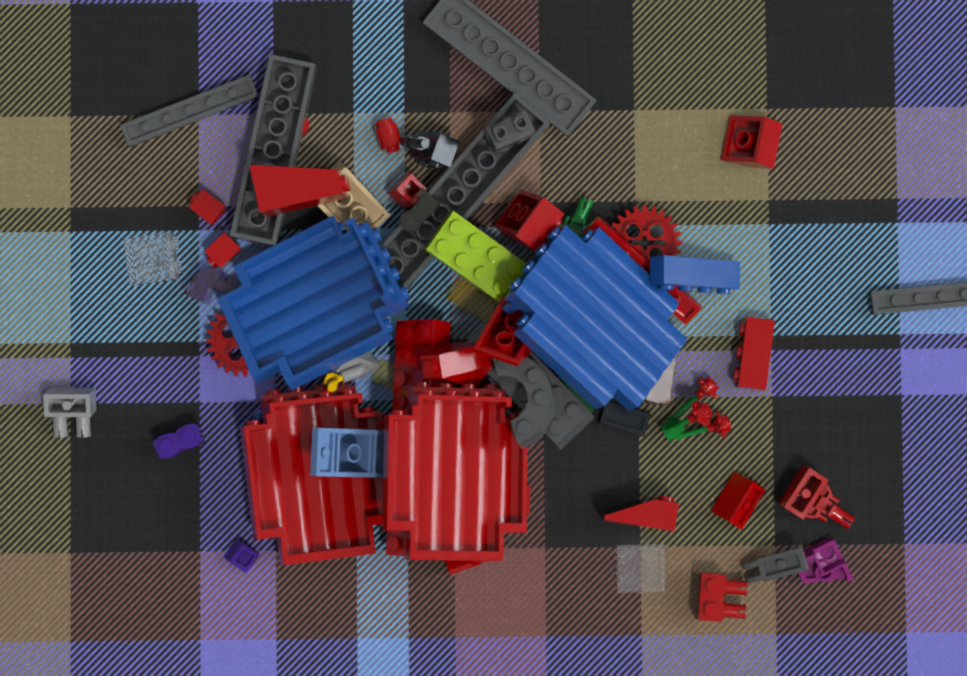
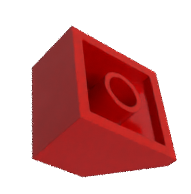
[721,115,783,169]

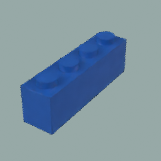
[650,255,740,295]

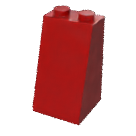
[250,165,351,217]

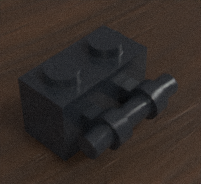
[400,131,460,170]

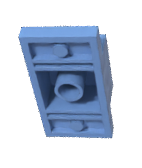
[310,427,384,477]

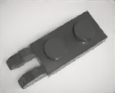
[742,547,809,584]

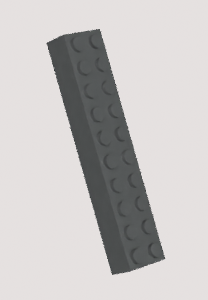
[381,93,550,290]

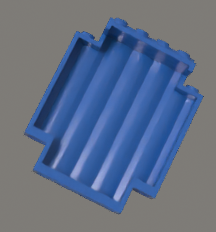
[217,215,410,390]
[502,225,687,411]

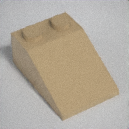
[318,160,390,231]

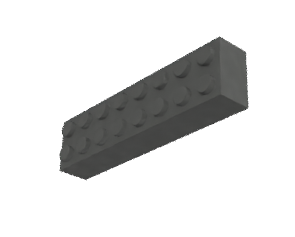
[230,54,317,247]

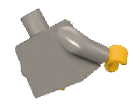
[324,351,379,392]

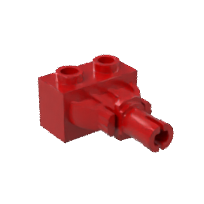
[778,465,855,529]

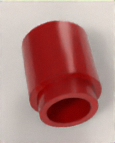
[374,118,401,154]

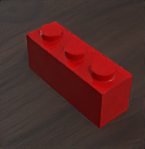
[733,317,775,391]

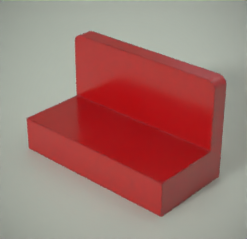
[711,472,765,530]

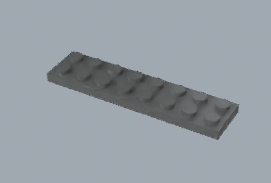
[423,0,597,137]

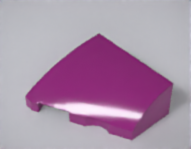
[798,536,854,583]

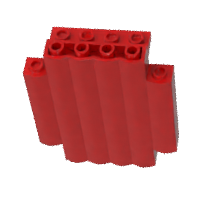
[240,382,384,566]
[383,382,528,561]

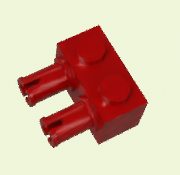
[696,572,748,622]

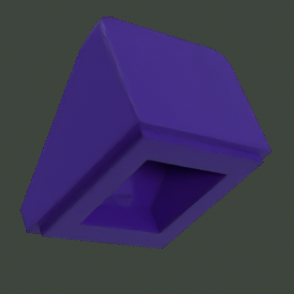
[224,538,260,573]

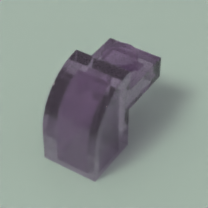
[185,268,238,305]

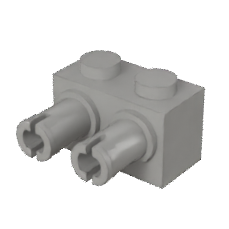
[43,388,96,438]

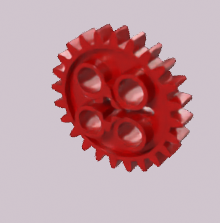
[612,205,683,260]
[206,313,249,378]

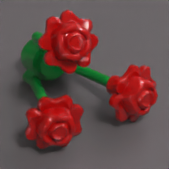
[661,376,731,441]

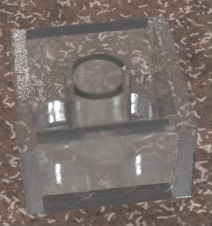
[616,544,665,593]

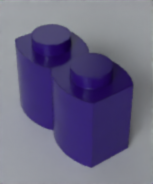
[153,424,205,459]

